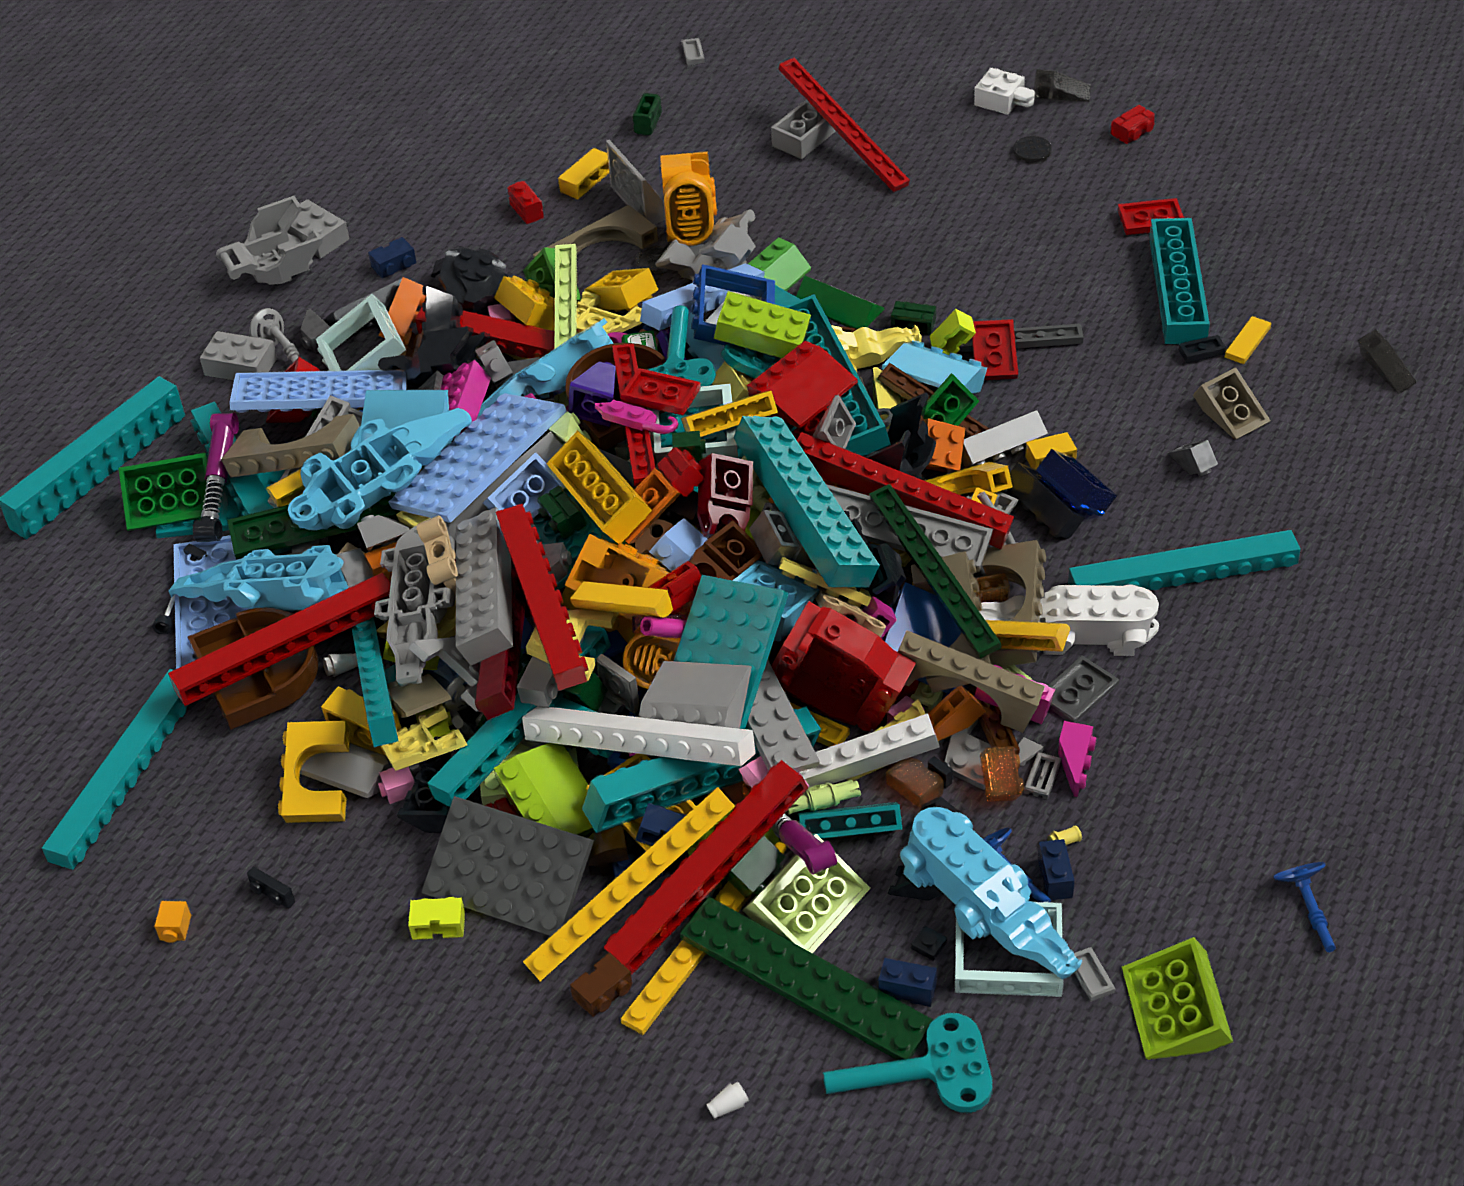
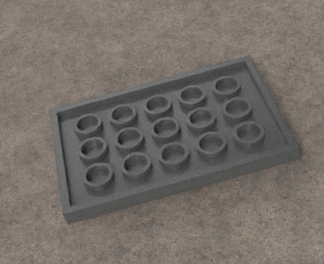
[421,796,594,936]

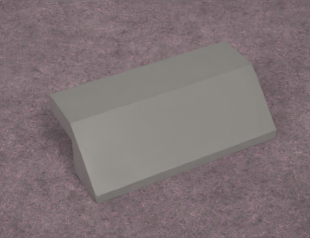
[300,743,393,798]

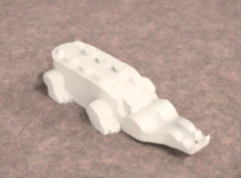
[979,585,1159,656]

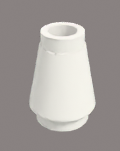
[323,653,358,677]
[706,1082,749,1119]

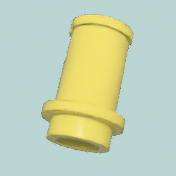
[1047,825,1082,845]

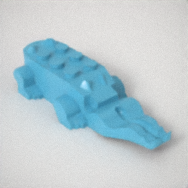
[477,318,614,418]
[169,545,349,612]
[900,807,1082,979]

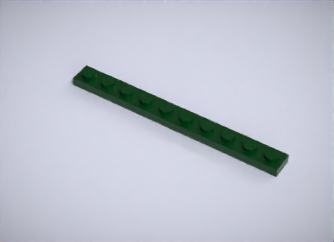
[869,484,1002,659]

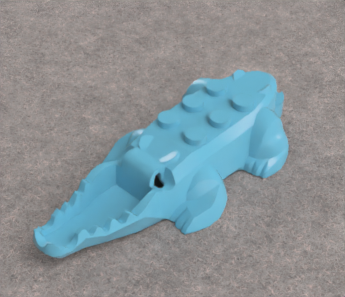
[288,408,472,530]

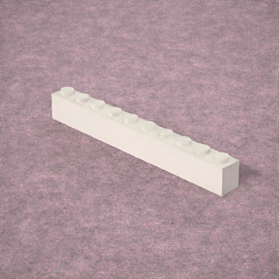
[522,706,756,766]

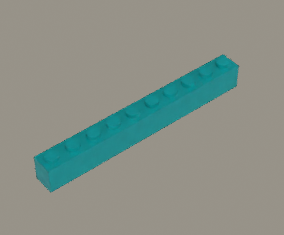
[190,401,292,555]
[1068,530,1301,590]
[352,617,399,747]
[427,625,611,807]
[42,669,188,870]

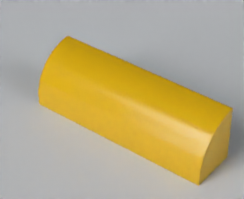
[681,391,778,437]
[266,469,305,507]
[570,581,673,617]
[986,620,1071,652]

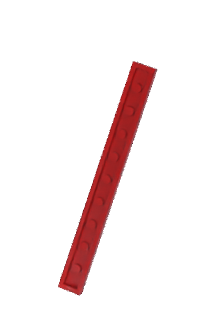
[778,58,910,192]
[612,344,655,486]

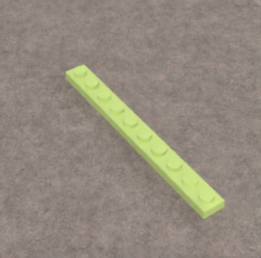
[554,244,577,407]

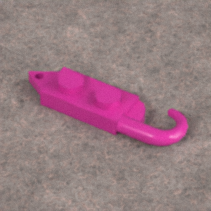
[595,400,679,434]

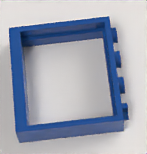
[691,264,775,345]

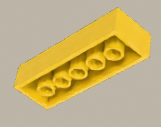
[546,430,652,544]

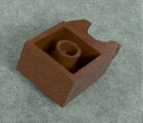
[689,521,763,581]

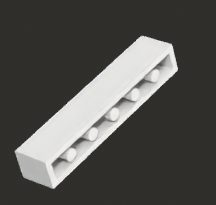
[800,713,940,787]

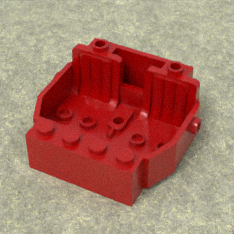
[771,601,916,732]

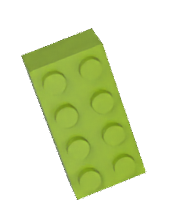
[714,291,811,358]

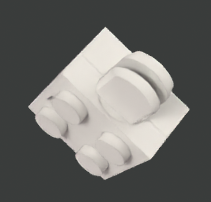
[974,68,1035,115]

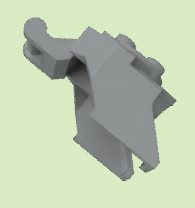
[216,196,323,285]
[655,210,756,281]

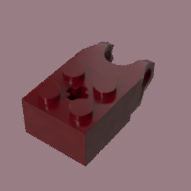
[698,453,753,538]

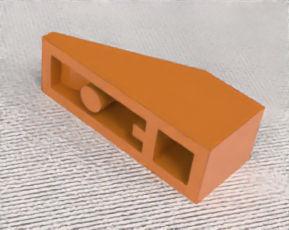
[928,686,986,741]

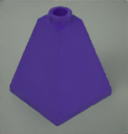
[568,362,616,427]

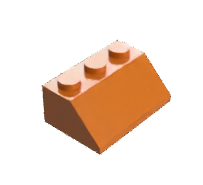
[625,468,681,544]

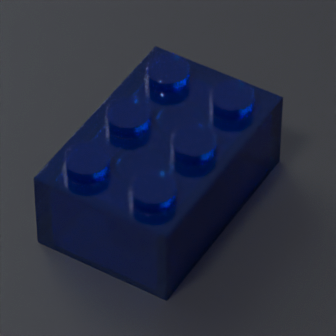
[1036,449,1118,516]

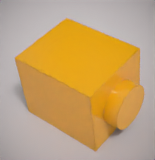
[154,901,191,943]

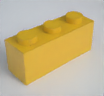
[558,148,609,199]

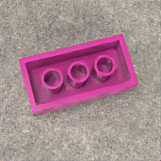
[441,360,491,438]

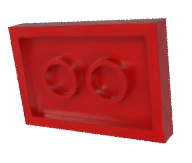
[1118,198,1184,235]
[972,319,1018,380]
[621,368,701,415]

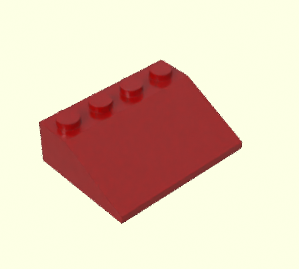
[747,341,858,428]

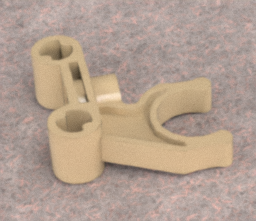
[417,515,458,601]
[815,585,886,637]

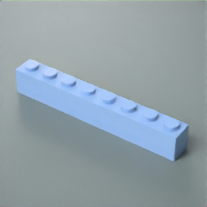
[640,263,765,331]

